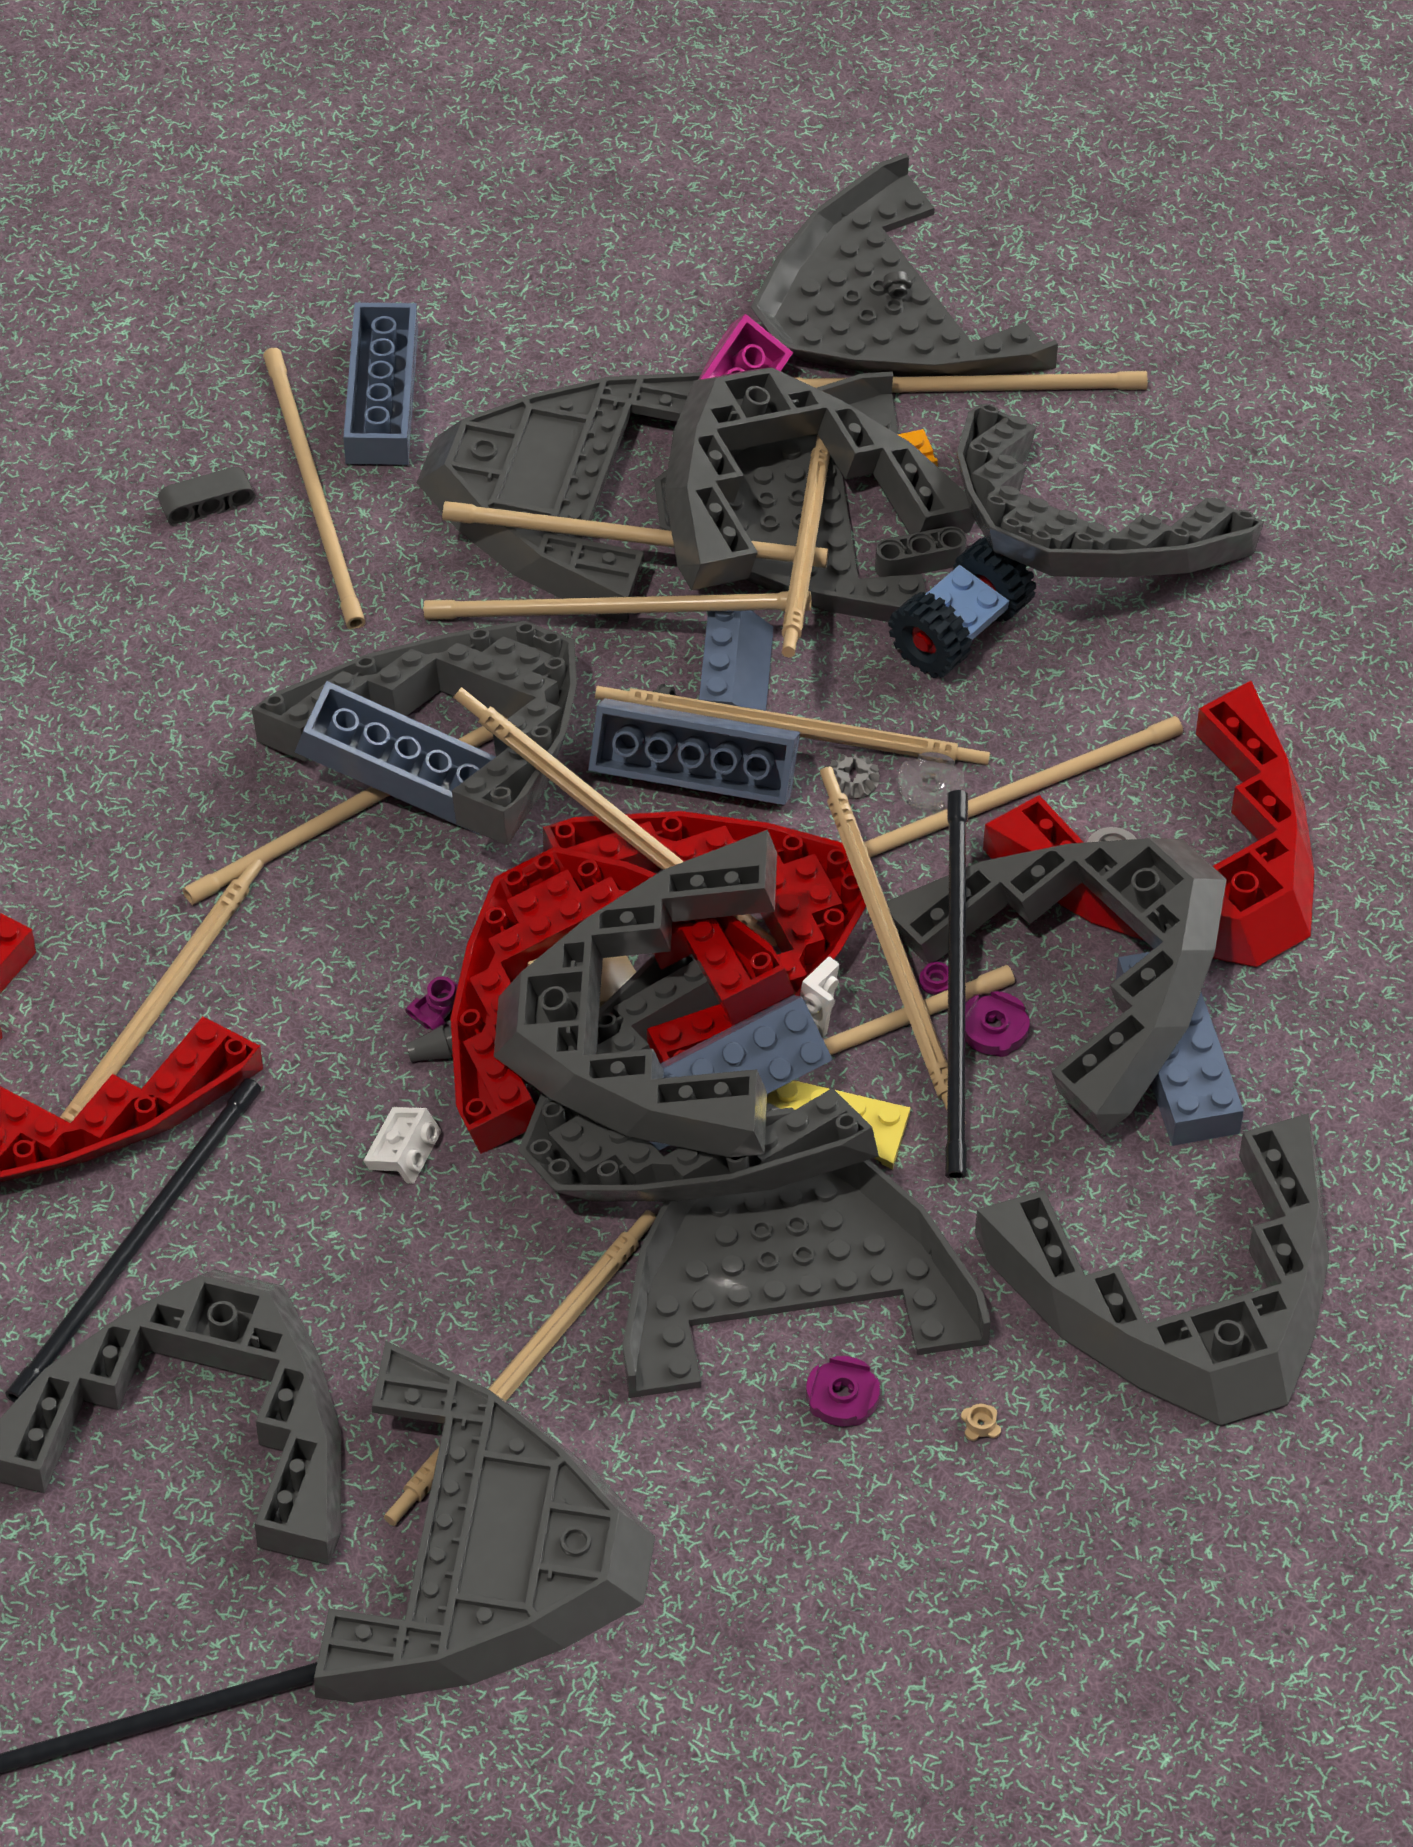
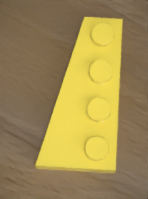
[767,1080,910,1170]

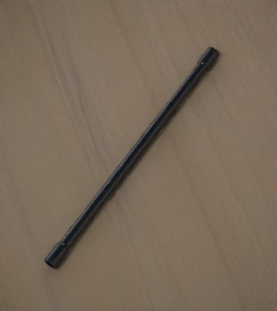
[945,790,968,1178]
[5,1078,261,1402]
[0,1662,317,1774]

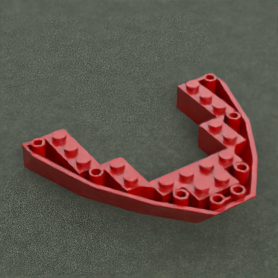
[983,680,1314,967]
[543,811,866,1064]
[450,846,795,1154]
[0,913,263,1182]

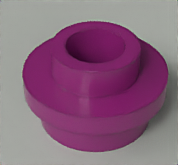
[919,962,948,995]

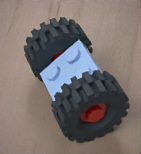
[888,536,1036,678]

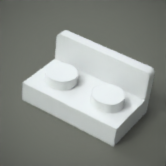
[800,957,840,1038]
[363,1107,441,1184]

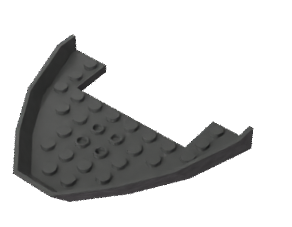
[751,153,1058,377]
[416,372,702,622]
[654,372,926,622]
[622,1108,991,1398]
[314,1341,655,1703]

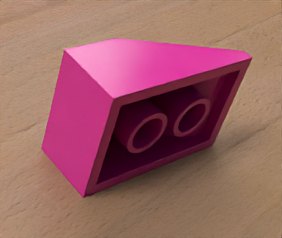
[698,314,793,380]

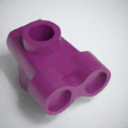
[405,976,458,1030]

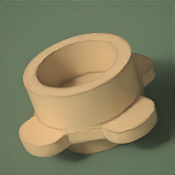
[961,1404,1001,1441]

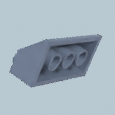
[699,610,774,711]

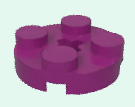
[965,991,1030,1057]
[806,1356,880,1426]

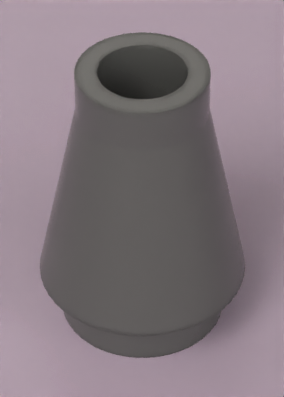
[406,1025,453,1063]

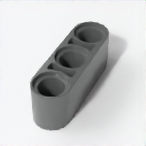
[158,467,256,526]
[875,526,967,577]

